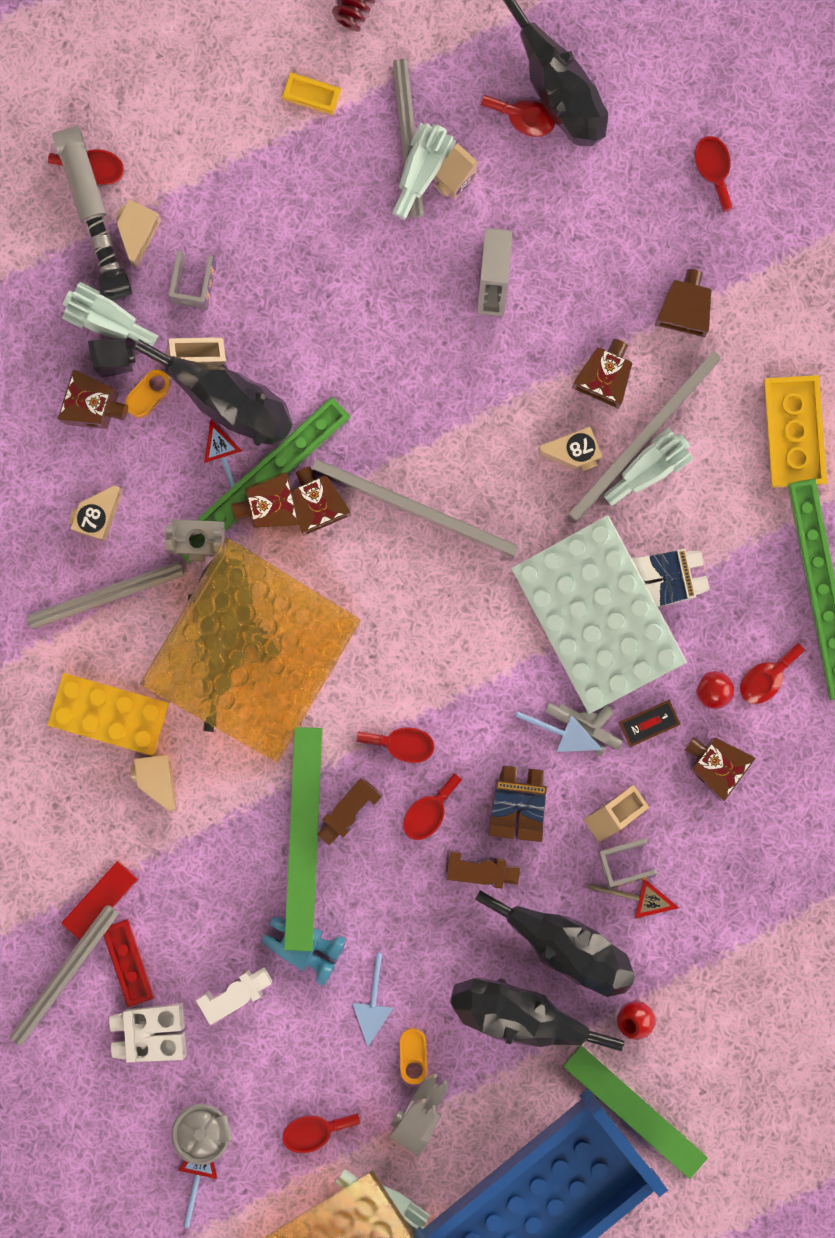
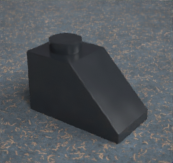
[88,340,136,378]

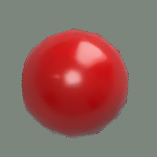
[696,671,734,710]
[617,1000,656,1040]

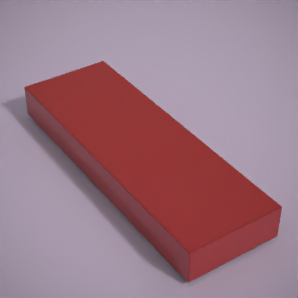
[61,860,139,940]
[103,919,155,1008]

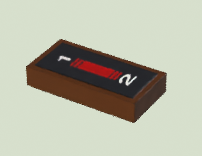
[618,700,681,747]

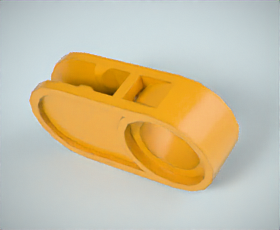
[125,370,171,418]
[400,1027,427,1085]

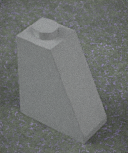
[477,228,512,316]

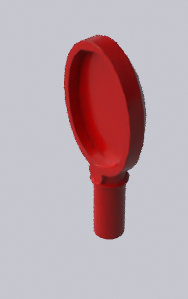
[481,95,555,137]
[695,136,733,212]
[48,149,125,185]
[740,643,805,704]
[356,727,435,764]
[403,773,462,840]
[282,1113,361,1153]

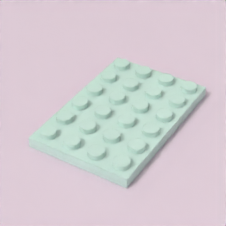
[511,516,687,714]

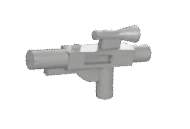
[545,702,623,757]

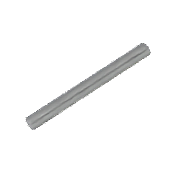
[393,59,424,218]
[26,562,184,629]
[10,905,119,1045]

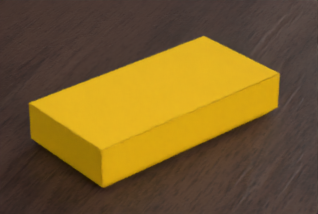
[282,72,342,116]

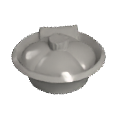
[171,1104,233,1165]

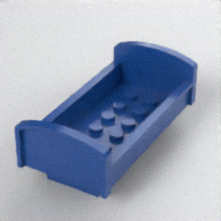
[411,1089,668,1238]

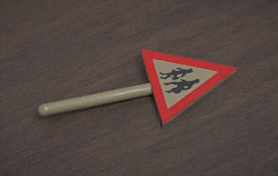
[588,880,679,919]

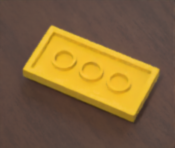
[763,375,827,488]
[47,673,170,756]

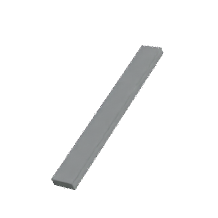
[567,351,721,523]
[312,459,518,558]

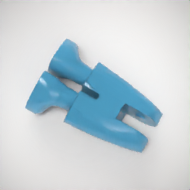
[261,916,347,987]

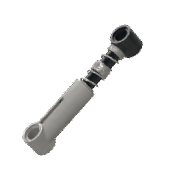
[52,125,133,301]

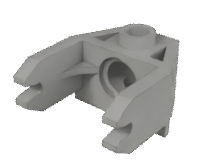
[164,519,225,561]
[389,1073,448,1156]

